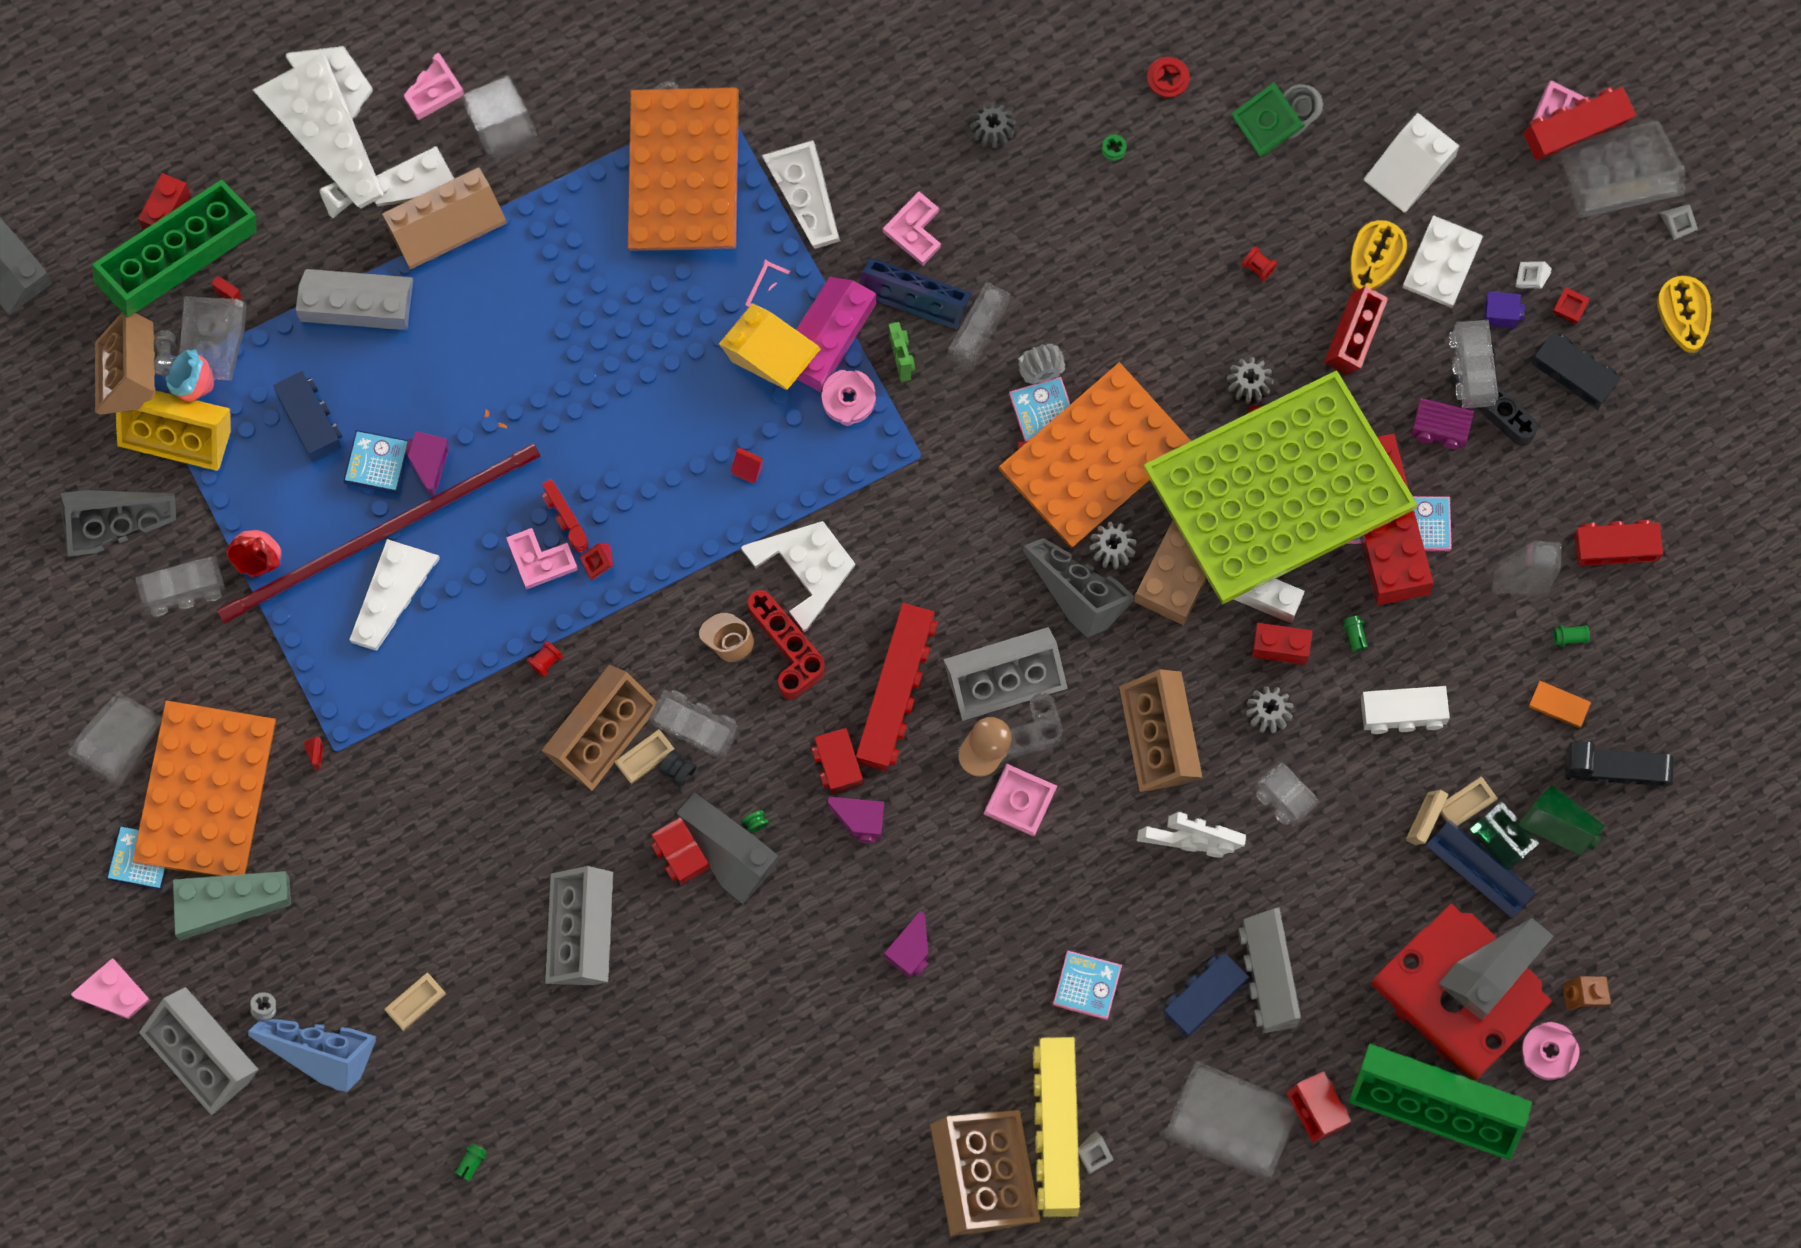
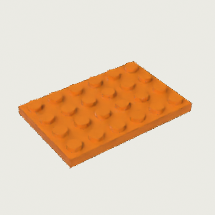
[628,88,739,251]
[998,362,1191,549]
[133,701,276,877]

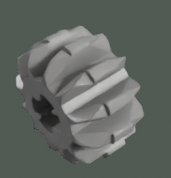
[1018,344,1065,385]
[1227,357,1273,404]
[1090,522,1136,570]
[1246,686,1293,734]

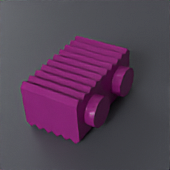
[1411,398,1474,449]

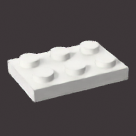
[1402,216,1483,308]

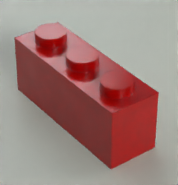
[1324,286,1388,375]
[1574,520,1663,566]

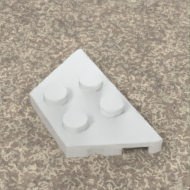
[285,47,373,120]

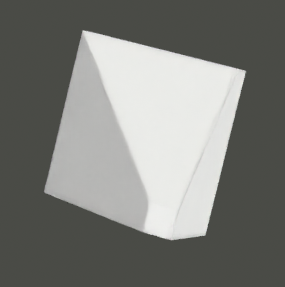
[319,182,353,218]
[1516,262,1551,288]

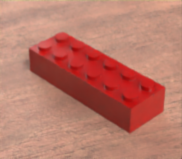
[1360,434,1433,606]

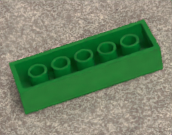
[92,179,256,318]
[1348,1044,1532,1160]

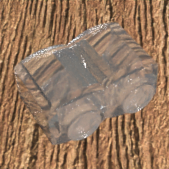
[1255,761,1319,828]

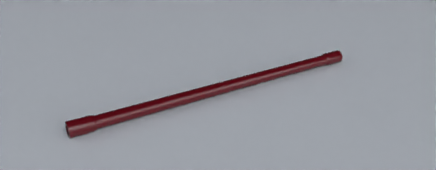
[216,443,541,624]

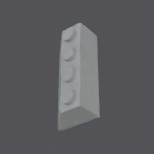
[296,269,413,330]
[943,627,1067,721]
[545,866,613,985]
[1238,908,1301,1033]
[139,987,258,1115]

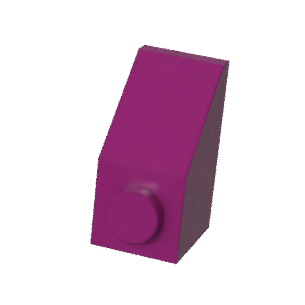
[406,431,450,497]
[828,797,884,844]
[884,911,929,979]

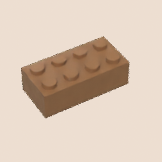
[1134,520,1207,625]

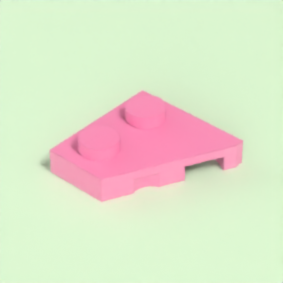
[404,53,464,120]

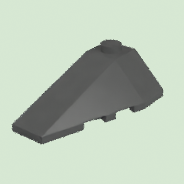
[0,218,52,315]
[60,490,176,556]
[1023,538,1135,638]
[676,792,779,904]
[1438,918,1553,1021]

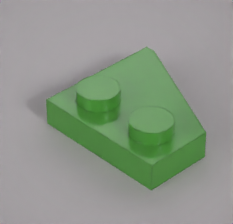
[888,322,915,382]

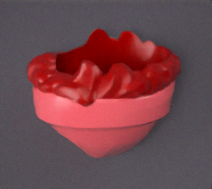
[226,530,281,578]

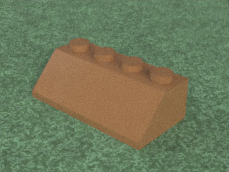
[382,167,507,270]
[95,312,156,415]
[542,665,660,791]
[1119,669,1203,792]

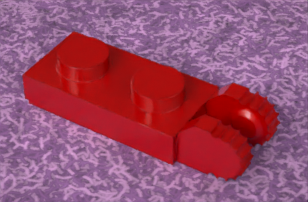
[541,479,589,553]

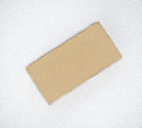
[614,729,675,785]
[1440,776,1498,826]
[1406,790,1449,845]
[385,972,446,1031]

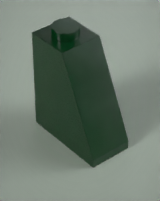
[1518,785,1605,855]

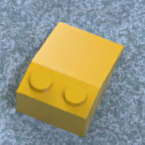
[719,303,821,390]

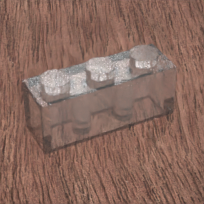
[948,282,1010,371]
[1449,320,1498,408]
[135,555,227,616]
[649,689,739,761]

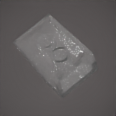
[460,76,539,165]
[180,296,246,381]
[68,691,162,788]

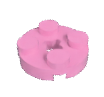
[821,370,876,426]
[1521,1022,1579,1080]

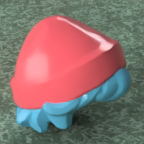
[165,349,214,402]

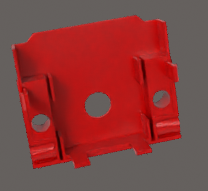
[1371,904,1552,1081]

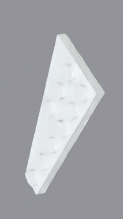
[253,54,384,208]

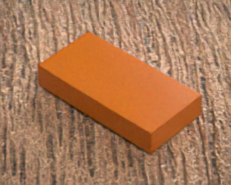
[1529,681,1591,729]

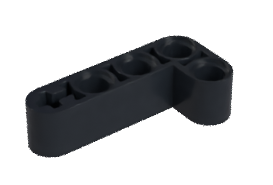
[1450,342,1538,446]
[1565,741,1674,786]

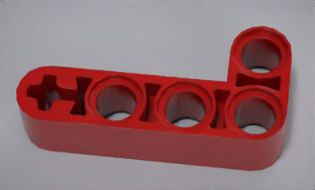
[748,590,825,699]

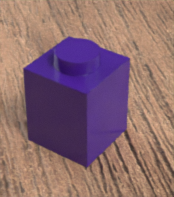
[1484,291,1525,328]

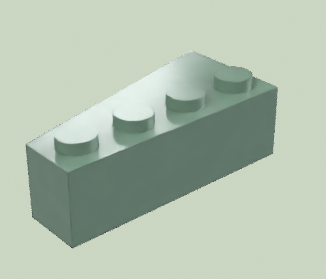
[173,871,291,941]

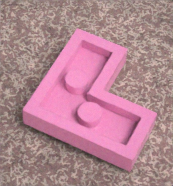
[883,192,941,266]
[506,528,578,590]

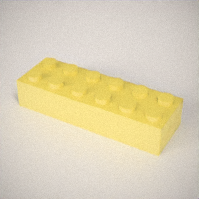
[1033,1037,1080,1217]

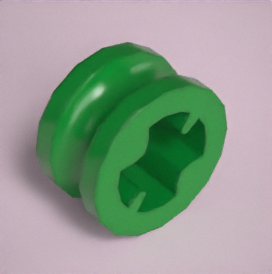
[1102,134,1126,161]
[741,810,769,834]

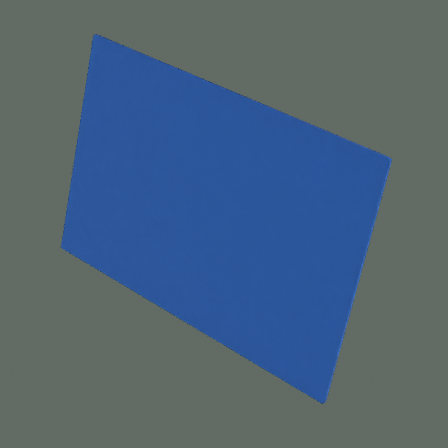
[154,127,921,752]

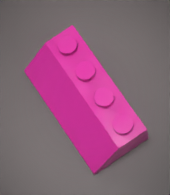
[797,277,876,392]

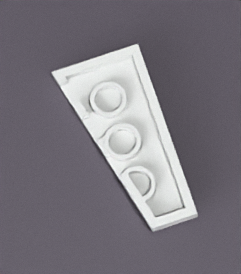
[762,141,840,249]
[350,539,440,651]

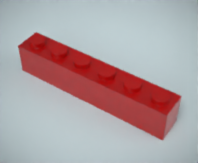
[856,603,938,772]

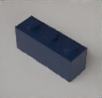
[273,371,343,462]
[1163,953,1249,1039]

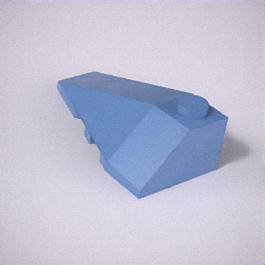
[248,1019,376,1092]

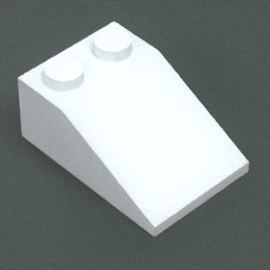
[1364,113,1459,213]

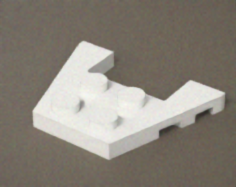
[741,521,855,632]
[1137,812,1246,857]

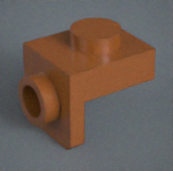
[1563,976,1611,1010]

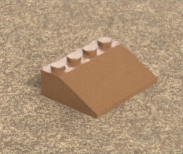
[930,1110,1040,1236]

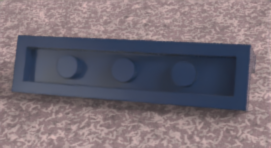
[859,258,972,330]
[1426,820,1536,918]

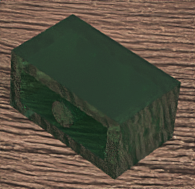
[1471,802,1539,870]

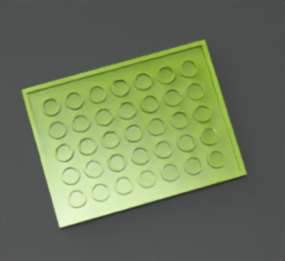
[1144,370,1418,605]

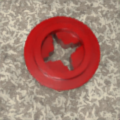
[1147,57,1190,98]

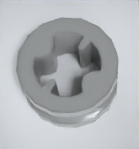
[250,992,276,1021]

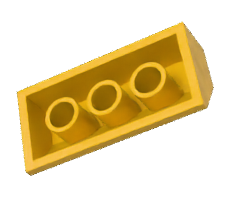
[116,390,231,471]

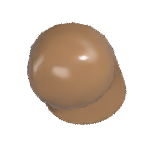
[699,613,754,662]
[959,717,1012,777]

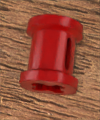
[1242,247,1278,282]
[527,641,564,677]

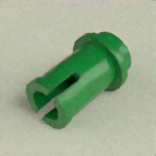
[1342,615,1368,652]
[1553,625,1590,647]
[454,1143,487,1181]

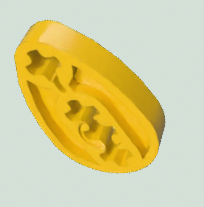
[1350,220,1407,290]
[1657,276,1711,353]

